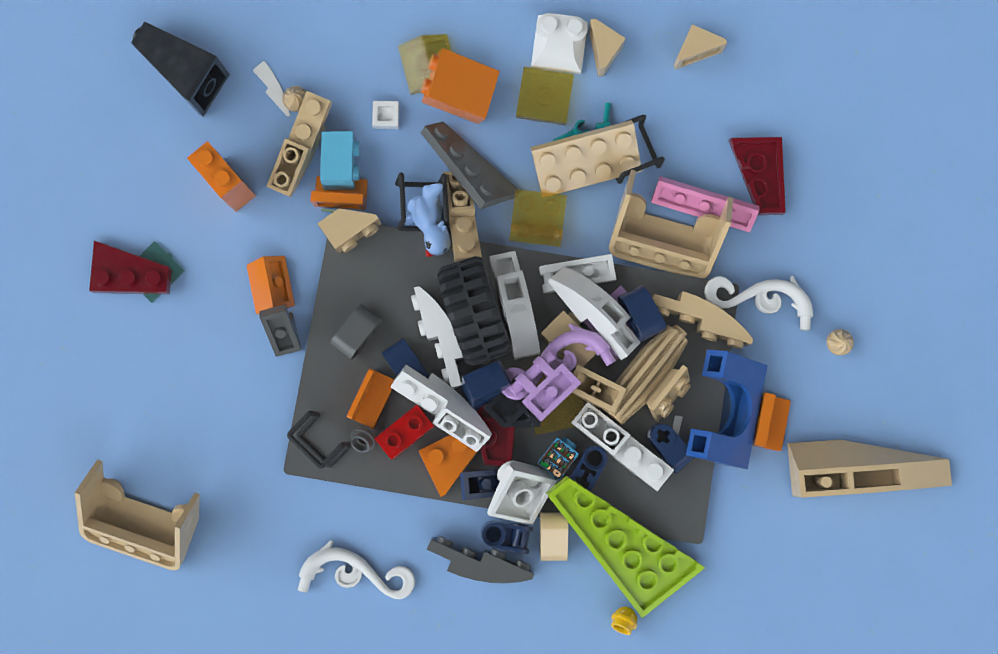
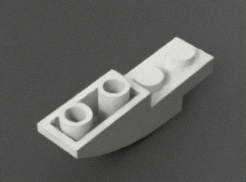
[489,251,540,360]
[548,266,641,360]
[411,286,464,389]
[391,365,492,452]
[571,402,674,492]

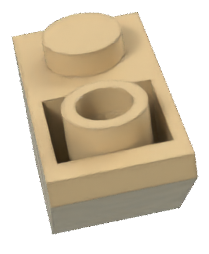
[317,208,381,253]

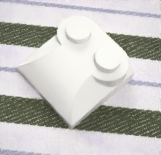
[531,13,588,74]
[487,461,557,525]

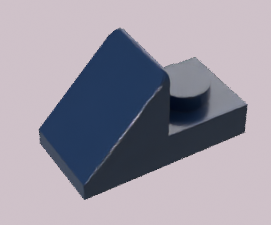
[460,469,500,500]

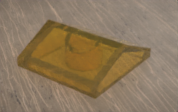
[398,34,451,95]

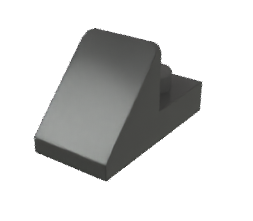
[259,305,301,357]

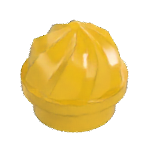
[611,607,638,635]

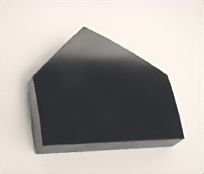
[484,377,541,428]

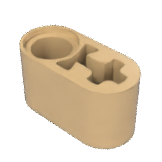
[540,512,568,561]

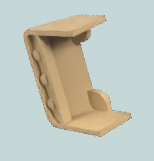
[609,170,733,278]
[75,460,200,570]

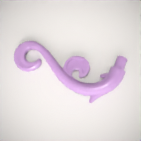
[502,324,616,400]

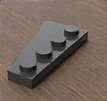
[421,121,520,209]

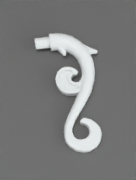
[704,276,813,331]
[298,540,415,600]

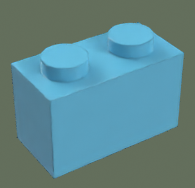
[320,131,360,190]

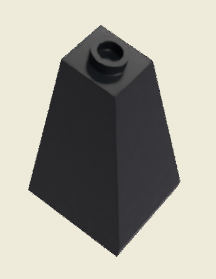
[131,21,230,117]

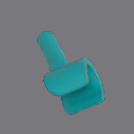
[595,102,612,130]
[553,120,589,141]

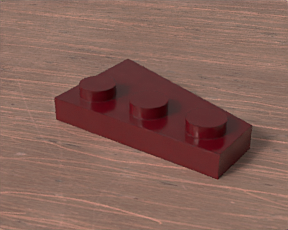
[729,137,786,215]
[89,241,172,294]
[476,400,516,466]

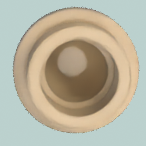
[283,86,306,112]
[826,329,854,356]

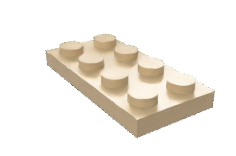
[530,120,642,198]

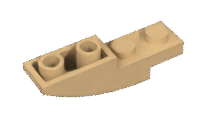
[266,91,333,197]
[443,171,482,262]
[652,291,753,349]

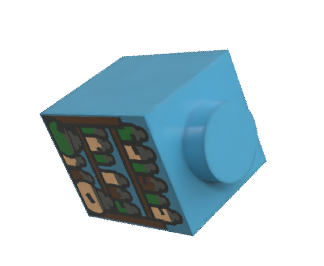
[537,437,579,480]

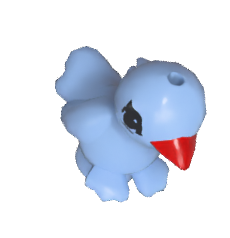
[405,183,451,257]

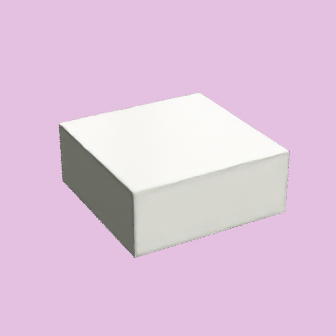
[372,101,399,129]

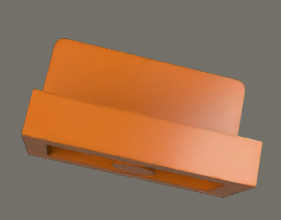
[310,176,368,210]
[247,256,295,314]
[346,368,394,429]
[752,392,791,451]

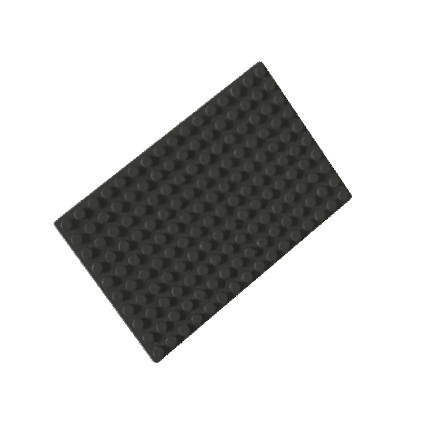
[284,225,739,544]

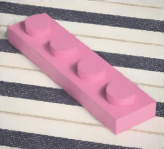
[651,176,759,232]

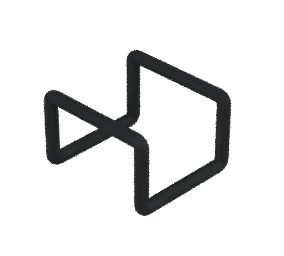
[615,114,665,184]
[395,172,449,231]
[287,410,351,469]

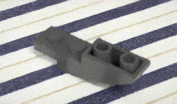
[427,536,534,583]

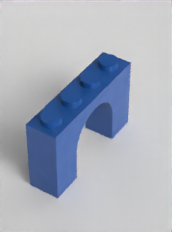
[686,350,768,470]

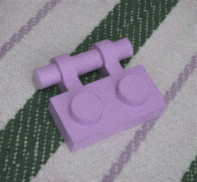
[509,351,581,422]

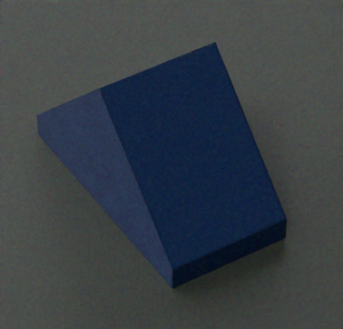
[461,361,512,411]

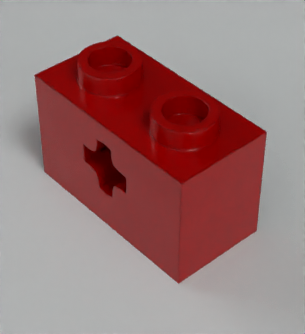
[374,405,435,460]

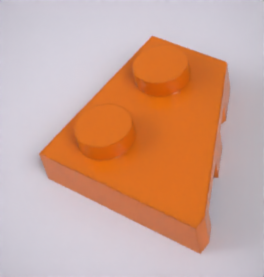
[418,435,477,497]

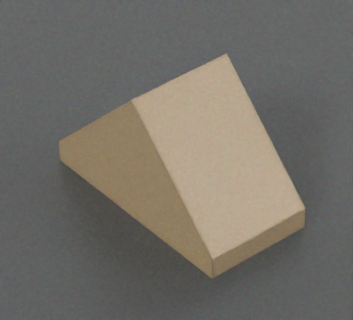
[588,19,626,77]
[674,24,727,70]
[572,365,626,414]

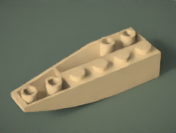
[787,440,952,498]

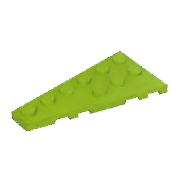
[545,476,705,618]

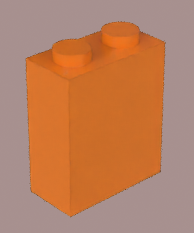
[421,48,500,124]
[187,141,256,212]

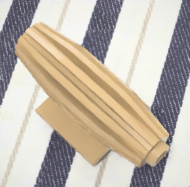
[601,325,691,425]

